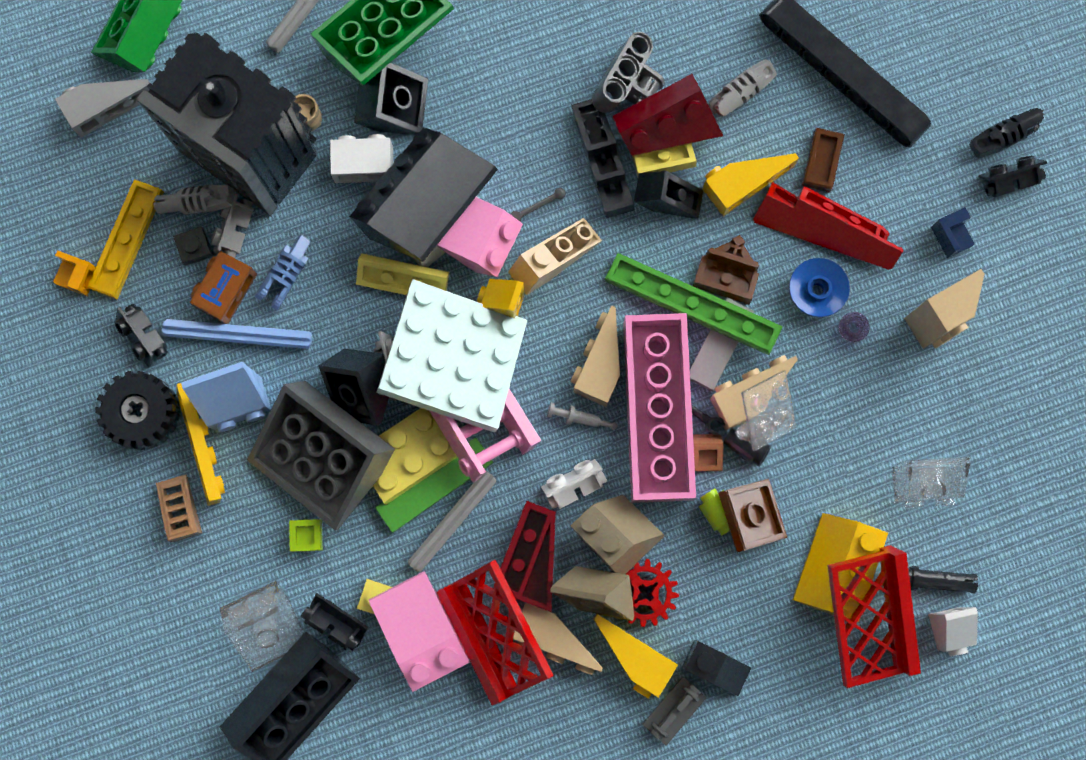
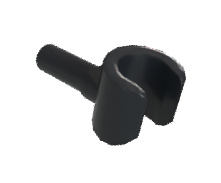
[691,404,725,435]

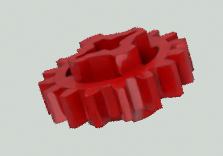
[625,559,679,627]

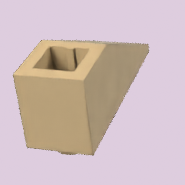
[508,218,602,295]
[571,306,620,407]
[710,355,798,431]
[513,603,603,675]

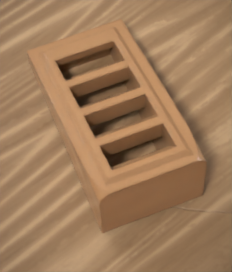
[156,474,202,542]

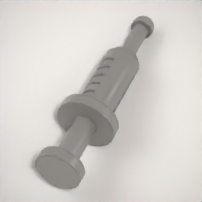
[547,402,618,430]

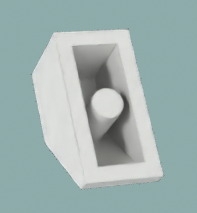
[928,607,978,656]

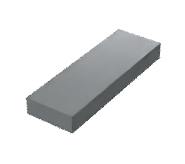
[690,297,754,392]

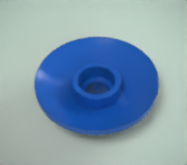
[789,258,850,317]

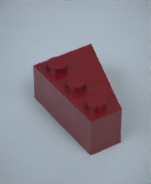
[613,74,723,156]
[493,501,556,612]

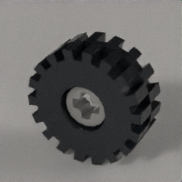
[95,371,180,450]

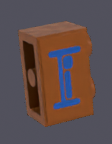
[190,251,257,324]

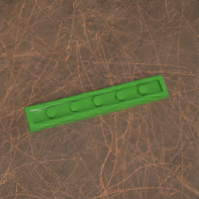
[605,253,783,355]

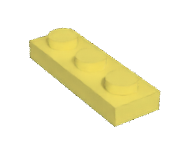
[356,253,449,295]

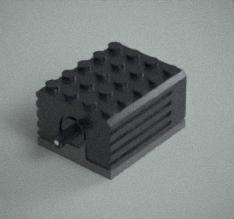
[136,33,317,216]

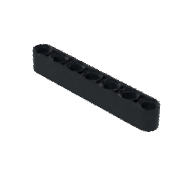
[759,0,931,148]

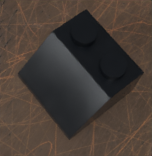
[354,63,428,135]
[318,348,389,426]

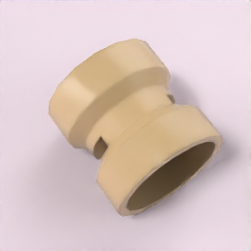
[294,94,322,131]

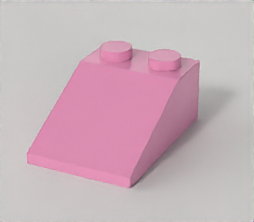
[369,571,470,692]

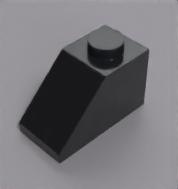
[634,171,704,219]
[682,640,751,696]

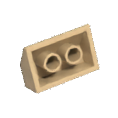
[904,269,985,349]

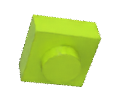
[289,519,323,552]

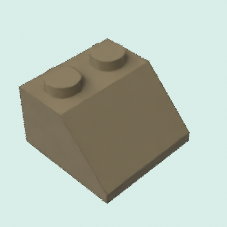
[570,495,665,574]

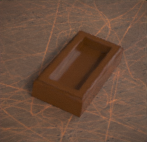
[802,127,845,192]

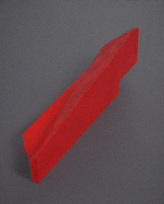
[753,182,903,270]

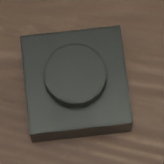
[173,226,213,266]

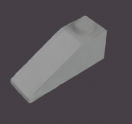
[55,79,149,138]

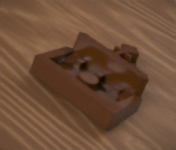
[693,235,760,305]

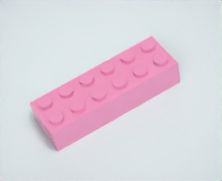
[623,313,696,503]

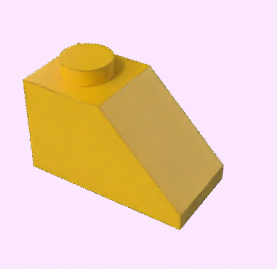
[477,279,525,318]

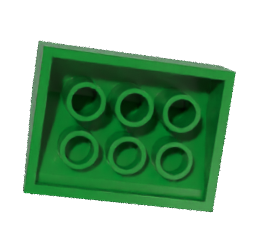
[311,0,454,86]

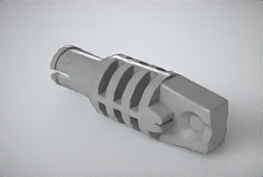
[154,185,234,215]

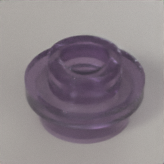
[839,312,870,342]

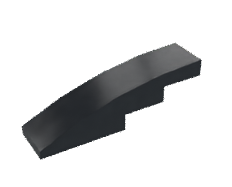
[571,99,635,219]

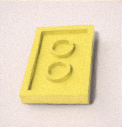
[373,408,457,505]

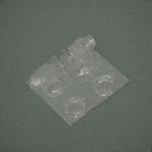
[736,371,797,451]

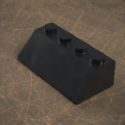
[219,631,360,760]

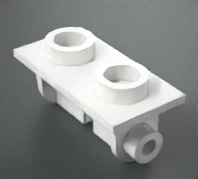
[541,459,607,509]

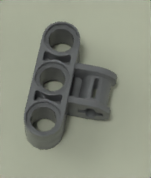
[592,32,665,113]

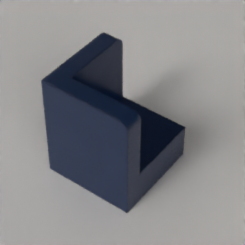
[931,207,974,258]

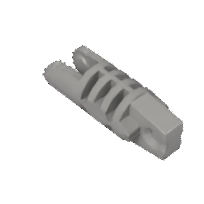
[708,59,777,116]

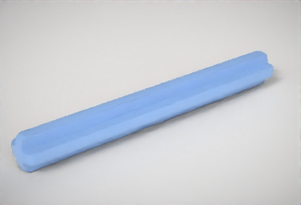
[162,319,312,349]

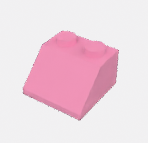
[437,197,523,277]

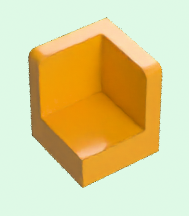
[53,250,96,296]

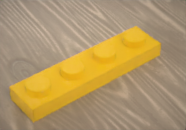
[176,383,225,506]

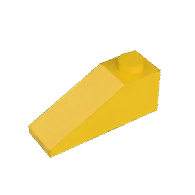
[702,153,799,217]
[593,614,678,699]

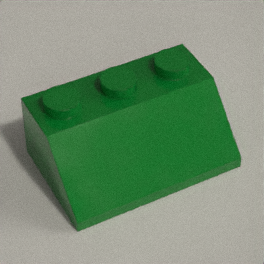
[91,0,182,72]

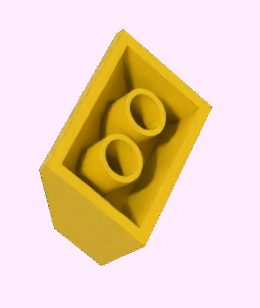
[792,513,888,622]

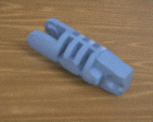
[254,235,311,311]

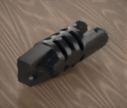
[969,108,1044,159]

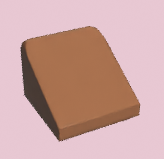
[693,434,723,471]

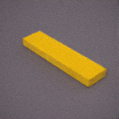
[87,179,164,300]

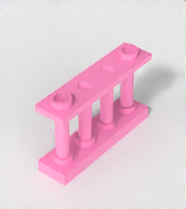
[430,389,541,482]

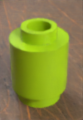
[698,488,730,536]

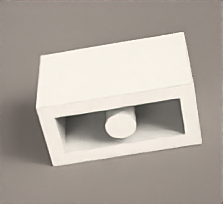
[330,134,394,183]

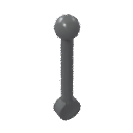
[510,188,566,222]

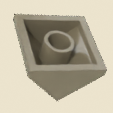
[550,566,634,621]

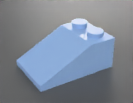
[181,362,271,432]

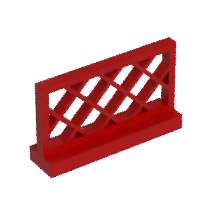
[827,545,921,688]
[436,560,554,706]

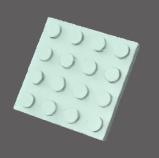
[377,279,527,433]

